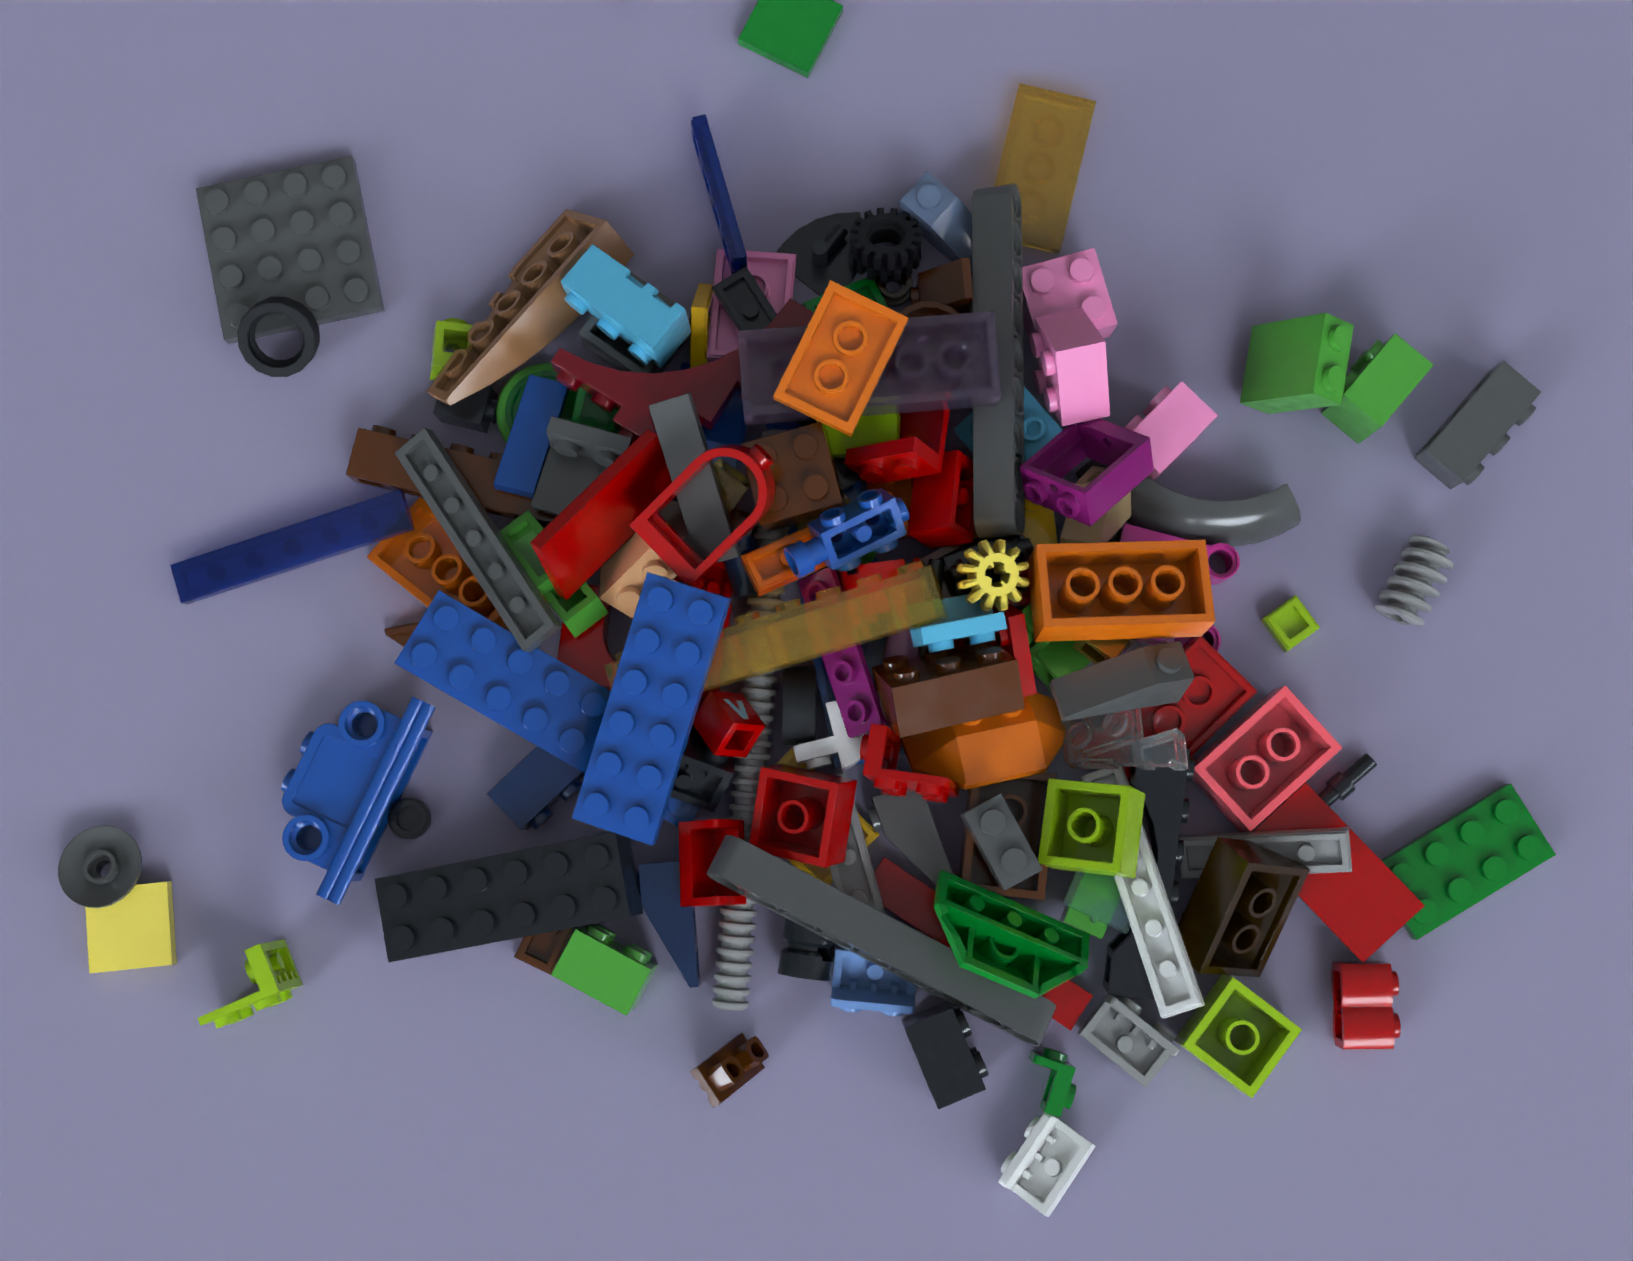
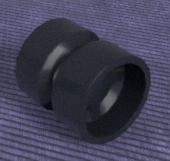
[778,918,836,981]

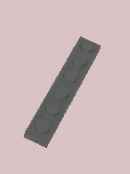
[394,428,562,652]

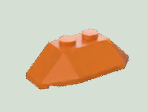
[901,692,1069,790]

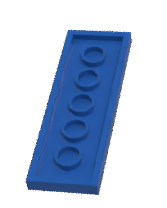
[572,572,732,846]

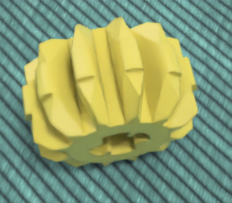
[956,539,1030,612]

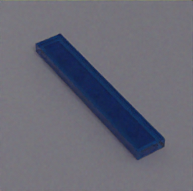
[170,489,415,605]

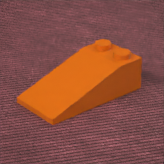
[367,497,546,632]

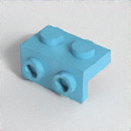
[906,594,1007,653]

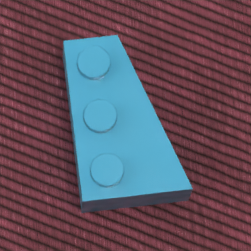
[560,244,691,369]

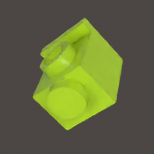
[429,318,473,381]

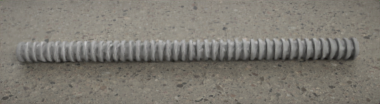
[712,429,791,1011]

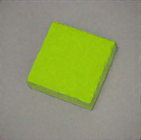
[1260,595,1320,653]

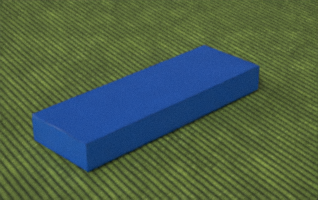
[493,374,570,499]

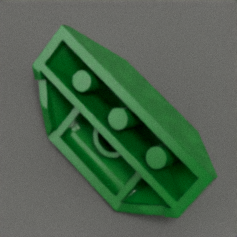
[934,870,1090,999]

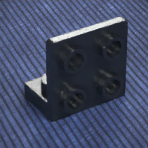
[670,725,734,813]

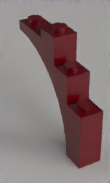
[551,298,814,443]

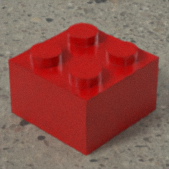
[749,764,857,868]

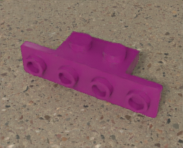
[798,568,886,738]

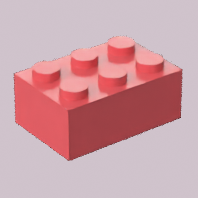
[1192,685,1343,832]

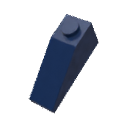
[636,861,701,988]

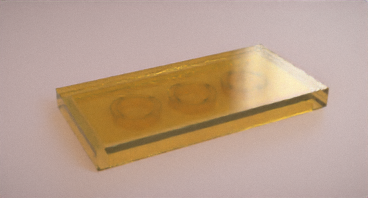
[994,83,1096,254]

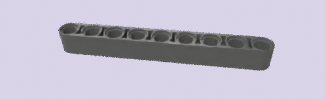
[972,183,1025,539]
[706,835,1057,1046]

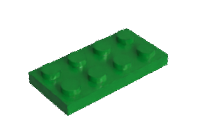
[1381,783,1556,940]

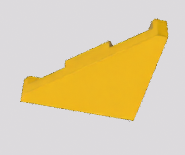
[690,283,713,368]

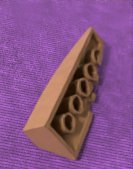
[427,209,634,406]

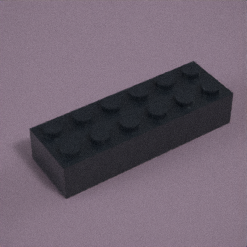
[375,832,643,963]

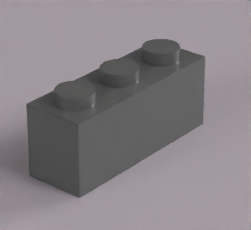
[1414,361,1541,489]

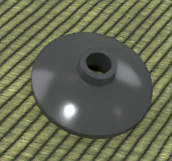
[58,825,142,908]

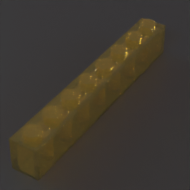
[604,561,949,692]

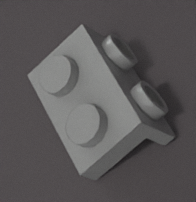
[1077,994,1181,1088]

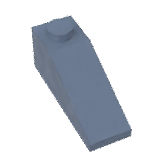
[898,171,972,278]

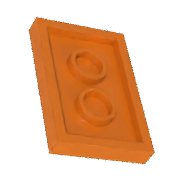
[773,280,909,437]

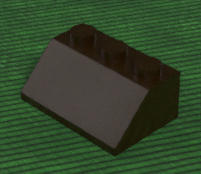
[1178,837,1310,977]

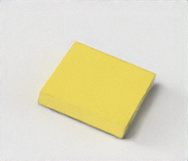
[85,881,177,973]

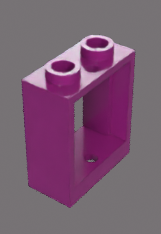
[1020,418,1154,526]

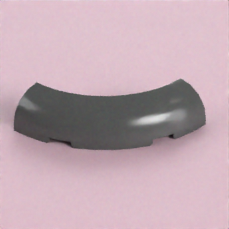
[1075,459,1301,547]

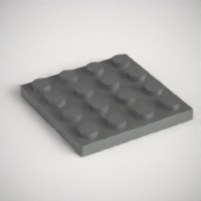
[196,156,385,344]

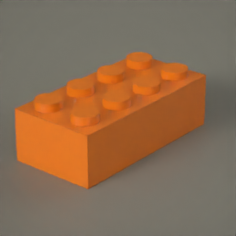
[1027,540,1216,642]

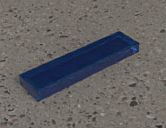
[691,114,747,275]

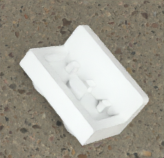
[998,1112,1096,1217]

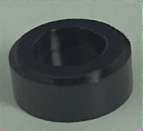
[388,798,431,839]

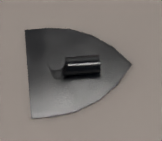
[776,212,860,296]

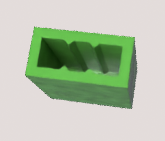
[1240,313,1354,414]

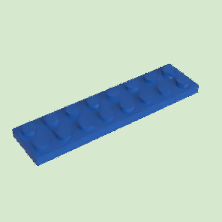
[394,590,700,827]

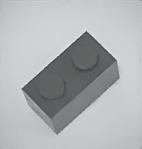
[959,793,1043,890]

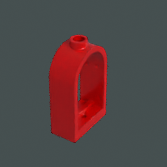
[630,444,775,585]

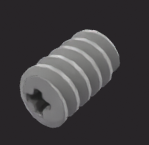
[1373,534,1455,627]

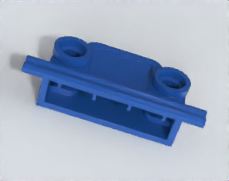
[281,696,436,905]

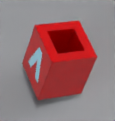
[693,690,765,758]

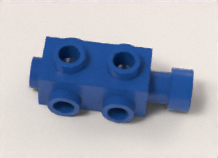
[783,488,909,579]

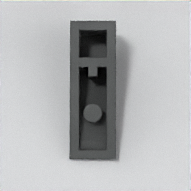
[1049,641,1195,721]
[867,791,953,886]

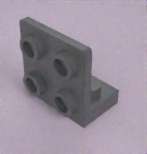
[531,416,632,516]

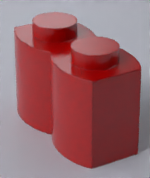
[1331,961,1401,1049]

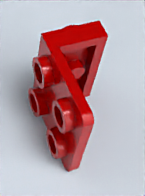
[844,396,951,485]
[860,723,960,803]

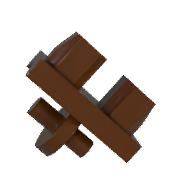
[690,1033,769,1108]

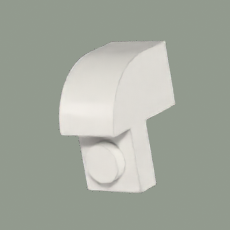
[793,701,869,770]

